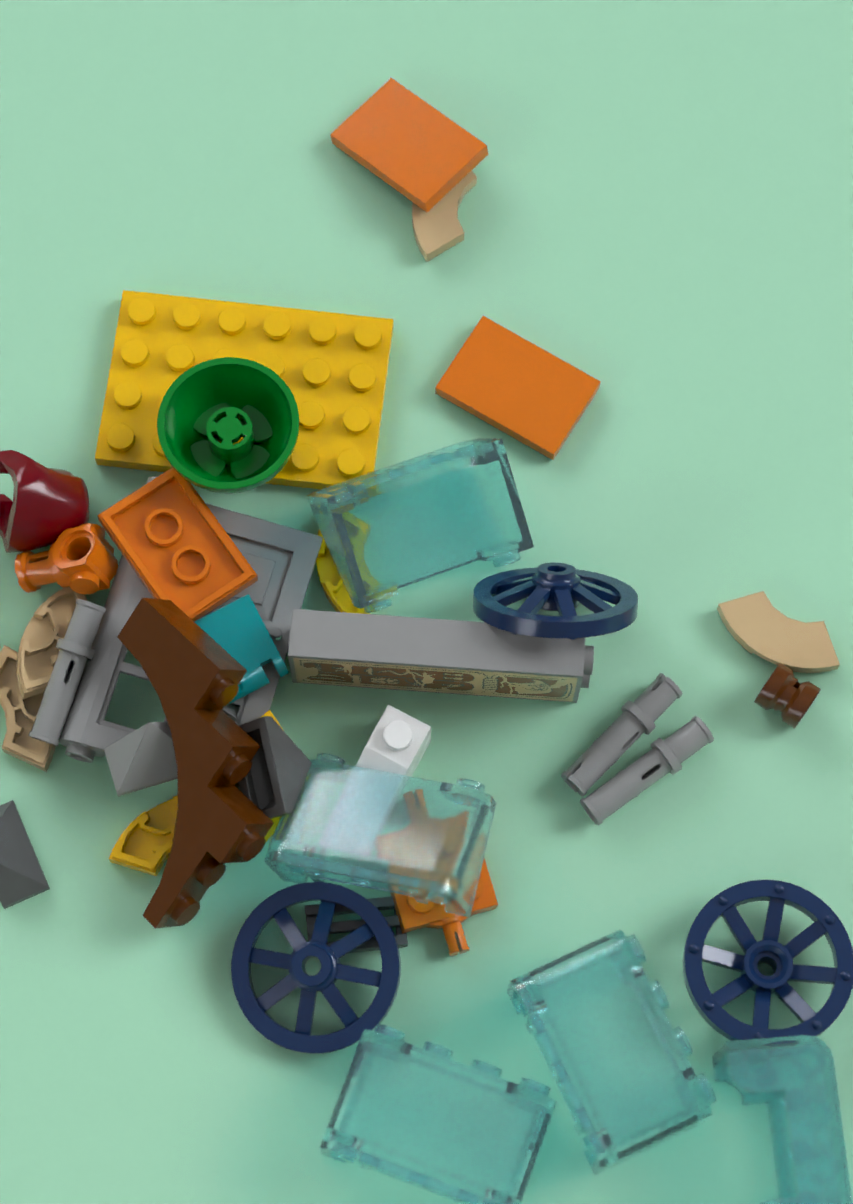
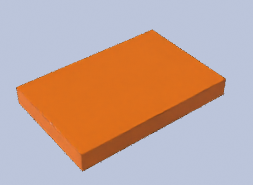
[330,78,488,212]
[435,316,601,460]
[97,467,258,622]

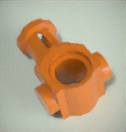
[15,523,118,594]

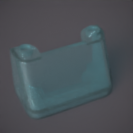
[307,438,534,613]
[264,753,496,917]

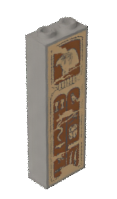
[288,609,594,703]

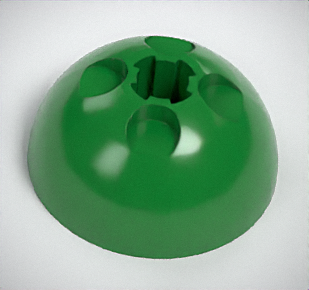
[157,357,299,494]

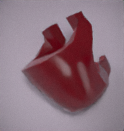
[0,450,89,553]

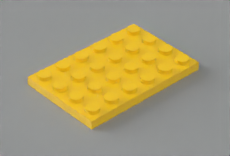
[95,290,394,495]

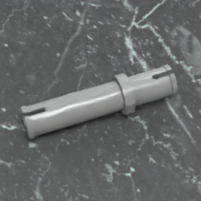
[29,599,106,746]
[561,673,682,796]
[580,716,714,825]

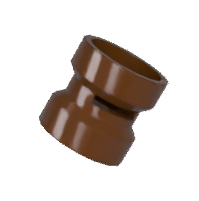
[754,663,821,729]

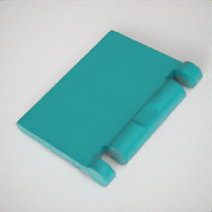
[195,594,290,707]

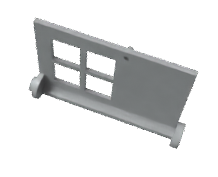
[59,476,323,790]

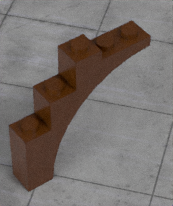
[117,598,274,929]

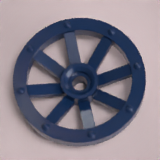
[473,562,638,640]
[683,880,853,1051]
[231,882,401,1053]

